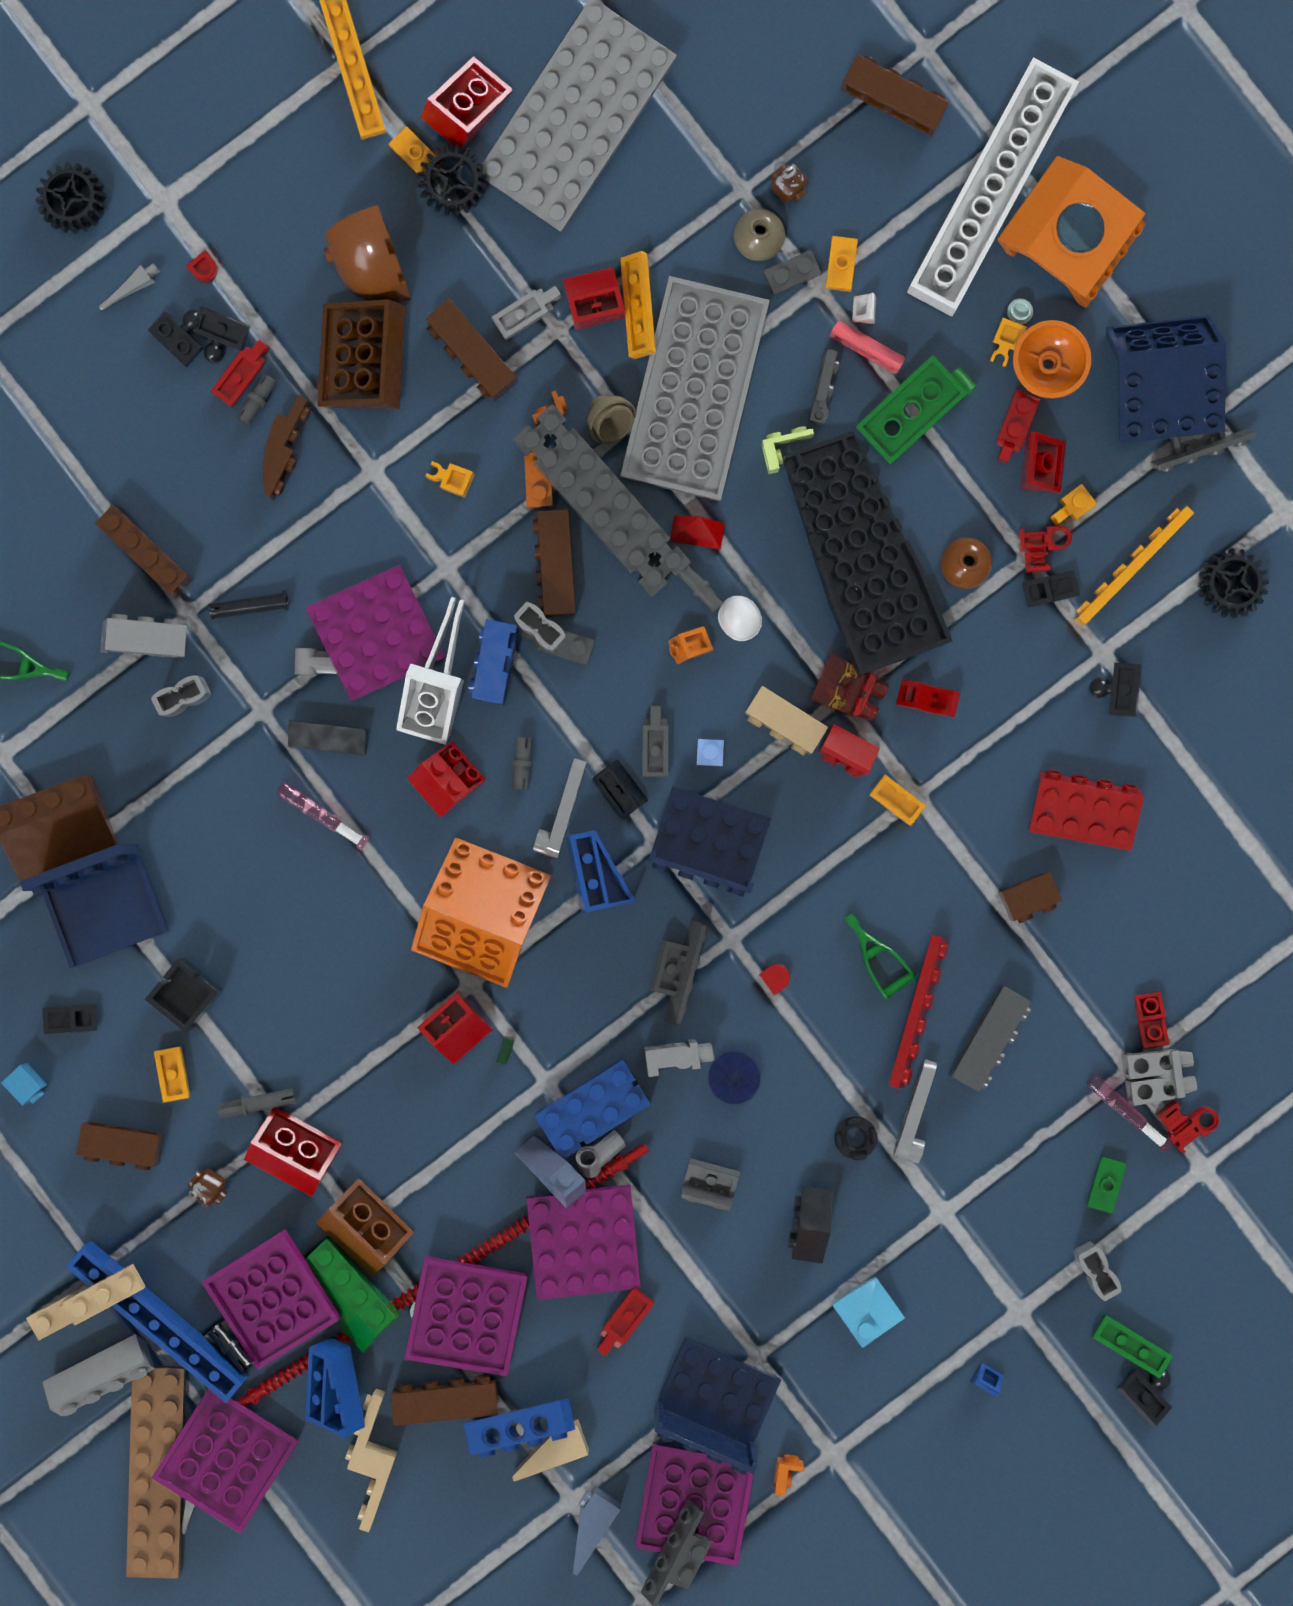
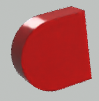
[186,250,218,283]
[759,964,790,996]

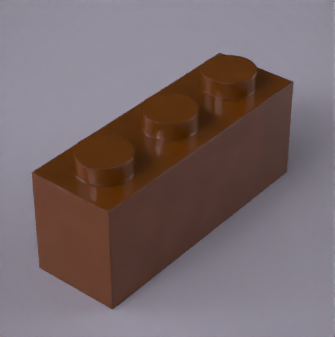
[76,1121,164,1170]

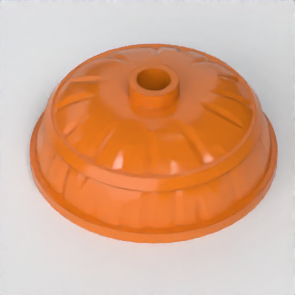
[1013,320,1091,399]

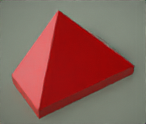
[670,516,725,550]

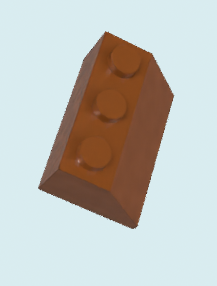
[316,1178,414,1277]

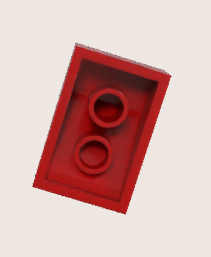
[420,56,513,151]

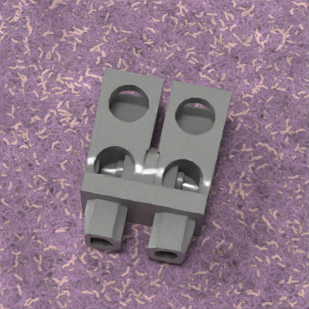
[644,1039,714,1077]
[1121,1049,1197,1106]

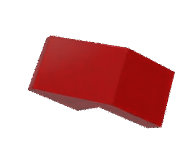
[896,680,961,718]

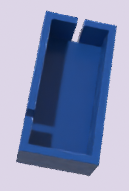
[534,1057,651,1159]

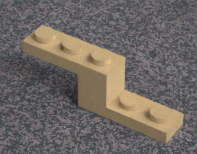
[26,1264,146,1341]
[345,1388,398,1533]

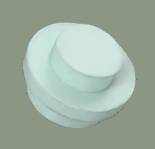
[1007,298,1033,325]

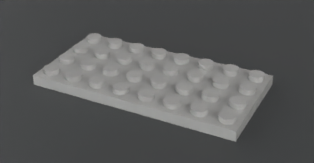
[478,0,678,233]
[620,276,770,502]

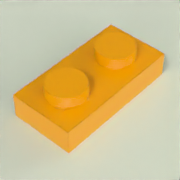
[154,1046,191,1103]

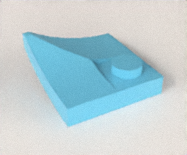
[832,1276,905,1348]

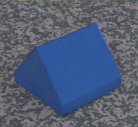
[970,1363,1004,1397]

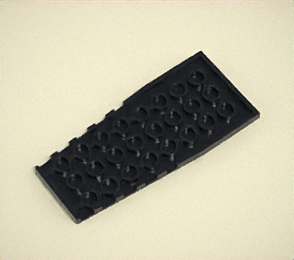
[782,431,952,677]

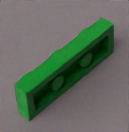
[1091,1314,1173,1379]

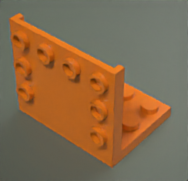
[411,837,552,988]

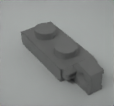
[808,349,840,425]
[521,630,595,666]
[642,706,669,777]

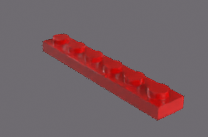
[889,935,949,1089]

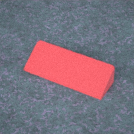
[830,321,905,374]

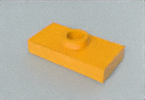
[388,126,443,181]
[825,236,858,292]
[869,774,926,826]

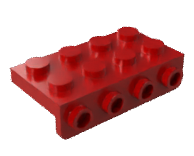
[1028,770,1144,851]

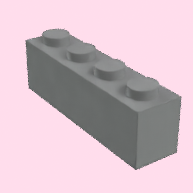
[42,1334,155,1416]

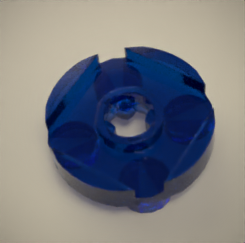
[708,1051,760,1104]

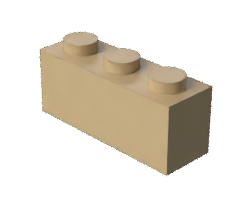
[745,686,828,756]

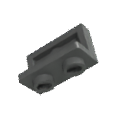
[680,1158,740,1211]

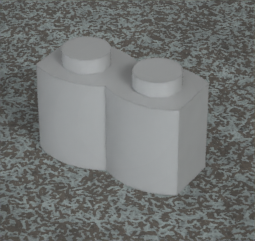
[514,602,566,653]
[151,676,212,717]
[1074,1241,1121,1301]

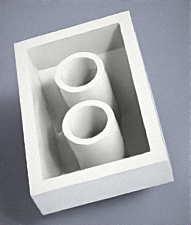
[396,597,465,745]

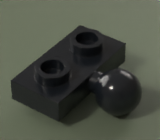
[192,306,251,363]
[148,310,204,367]
[1089,663,1142,717]
[1116,1369,1172,1426]

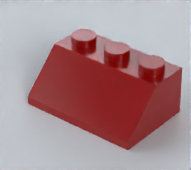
[244,1107,342,1197]

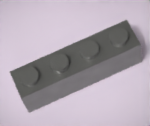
[949,985,1031,1092]

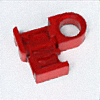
[1018,526,1072,573]
[1155,1100,1219,1153]

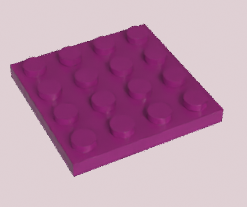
[305,565,445,702]
[526,1184,641,1300]
[201,1229,342,1370]
[404,1256,528,1376]
[152,1388,299,1534]
[635,1442,753,1566]

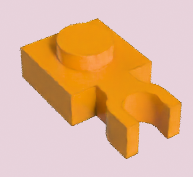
[990,318,1027,367]
[425,461,475,498]

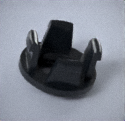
[834,1116,878,1160]

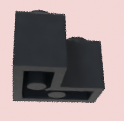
[788,1186,833,1264]

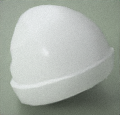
[718,596,762,641]

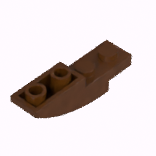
[263,395,312,500]

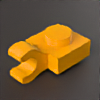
[1050,484,1097,525]

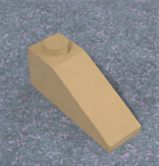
[512,1419,589,1482]

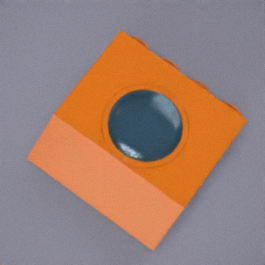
[997,156,1146,308]

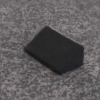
[593,760,648,819]

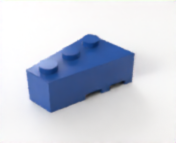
[469,619,520,706]
[566,830,636,913]
[305,1338,365,1438]

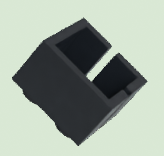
[144,957,224,1032]

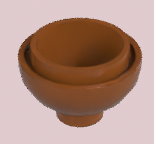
[940,537,992,589]

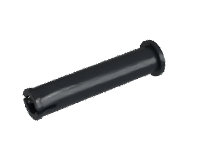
[209,590,289,620]

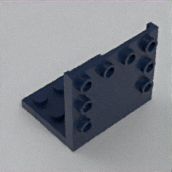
[1106,315,1226,443]
[649,787,771,897]
[19,844,169,968]
[654,1337,781,1475]

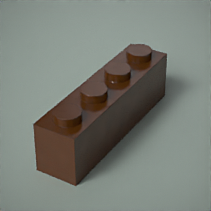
[841,54,949,137]
[425,299,518,402]
[95,505,194,598]
[533,509,576,618]
[391,1375,500,1426]

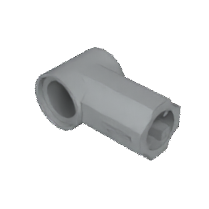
[294,648,337,676]
[576,1129,626,1178]

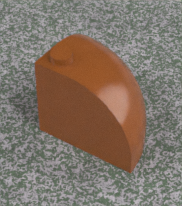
[323,205,411,303]

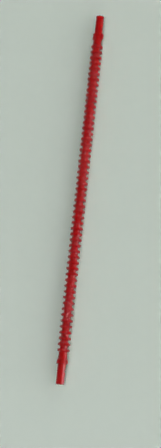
[236,1143,649,1407]

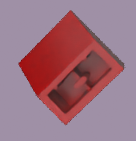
[563,267,625,330]
[817,724,880,778]
[407,741,486,818]
[417,991,493,1064]

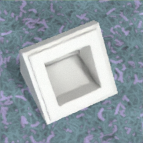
[852,293,877,324]

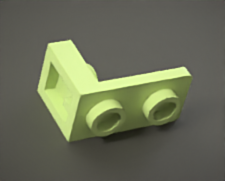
[761,426,814,474]

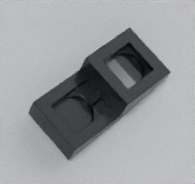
[1022,570,1080,608]
[42,1004,97,1034]

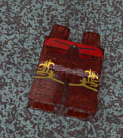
[810,653,889,721]

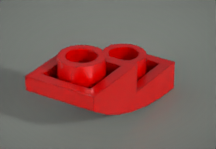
[1134,992,1170,1050]

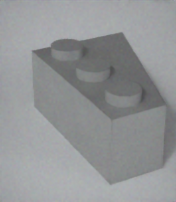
[100,614,187,658]

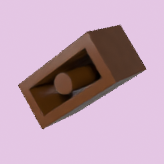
[998,872,1062,923]

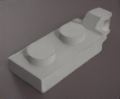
[491,286,562,341]

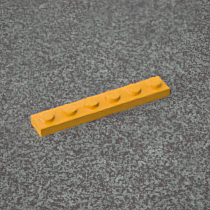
[319,0,386,140]
[1074,506,1194,627]

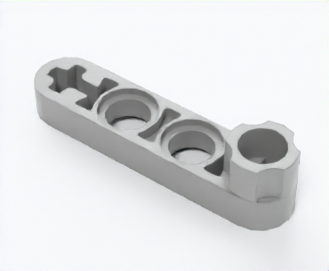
[533,758,587,858]
[893,1059,937,1163]

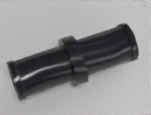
[208,1323,254,1374]

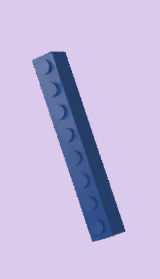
[66,1241,249,1403]

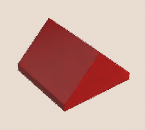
[1020,431,1066,493]

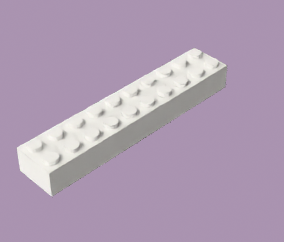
[907,57,1079,317]

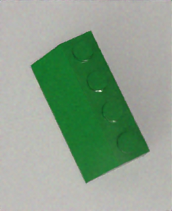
[305,1239,402,1353]

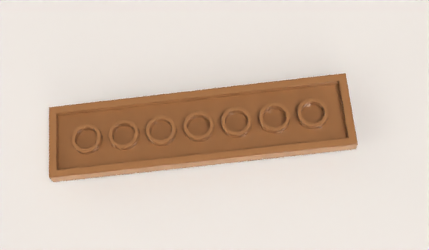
[126,1366,186,1578]

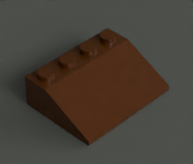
[317,299,405,410]
[0,774,118,881]

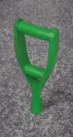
[0,642,70,681]
[844,913,917,1001]

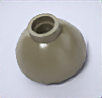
[734,209,785,261]
[587,395,636,444]

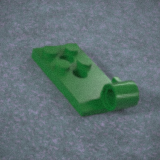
[856,355,977,465]

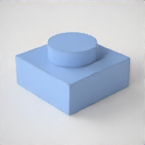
[697,739,724,766]

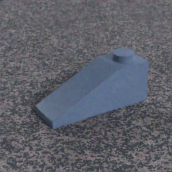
[515,1136,586,1208]
[573,1486,621,1576]

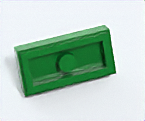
[1086,1155,1127,1214]

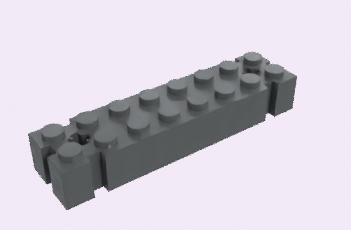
[513,404,691,598]

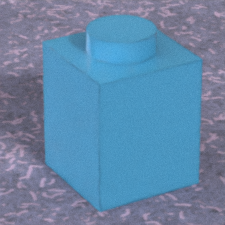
[1,1063,48,1106]

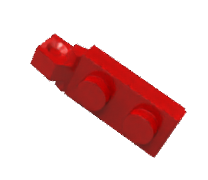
[211,339,270,408]
[996,390,1040,464]
[597,1287,655,1356]

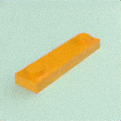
[620,251,656,359]

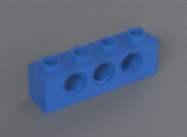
[464,1398,575,1458]

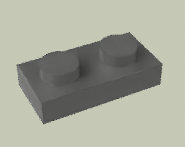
[763,250,821,296]

